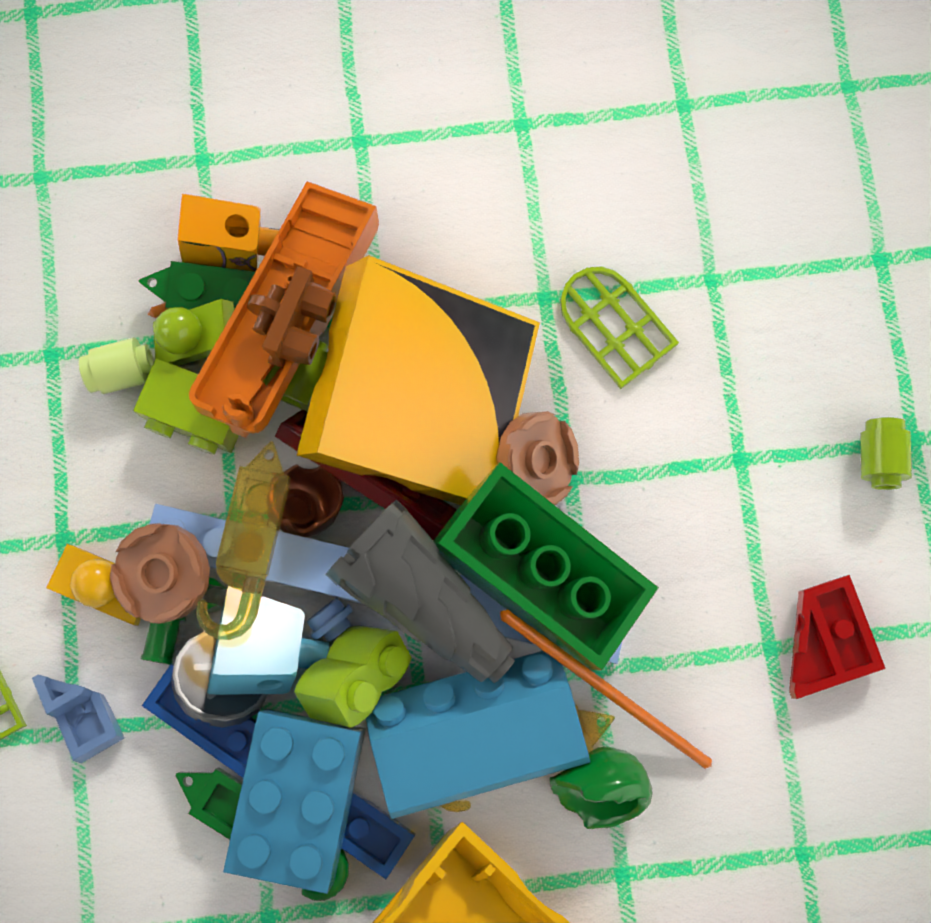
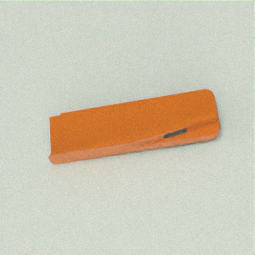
[189,181,379,438]

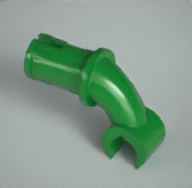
[140,577,227,665]

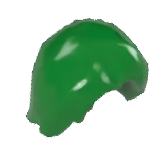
[549,746,653,829]

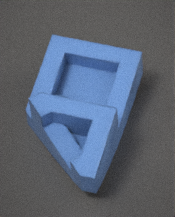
[32,674,125,763]

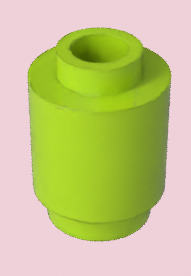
[860,417,912,490]

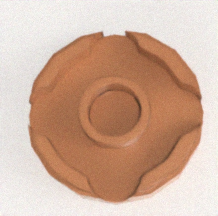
[497,411,579,505]
[110,523,210,624]

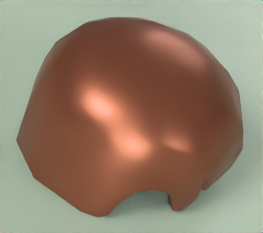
[265,464,344,537]

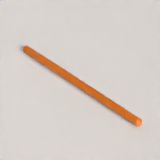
[500,610,712,769]

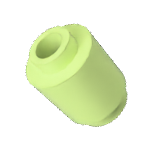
[79,337,154,394]

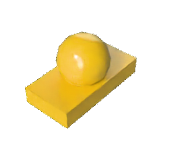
[46,544,142,626]

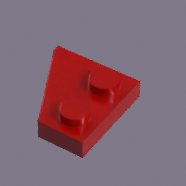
[789,575,886,699]

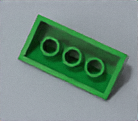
[433,462,659,671]

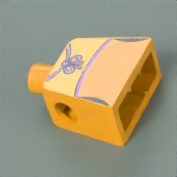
[177,194,280,272]

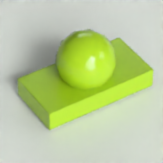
[153,299,234,366]

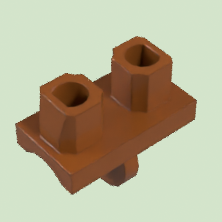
[247,266,337,368]

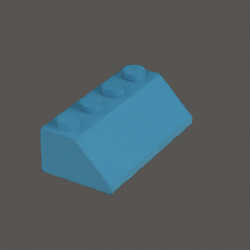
[366,651,590,819]

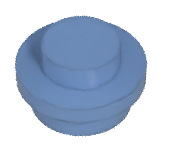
[306,598,353,642]

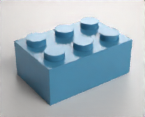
[223,709,366,894]

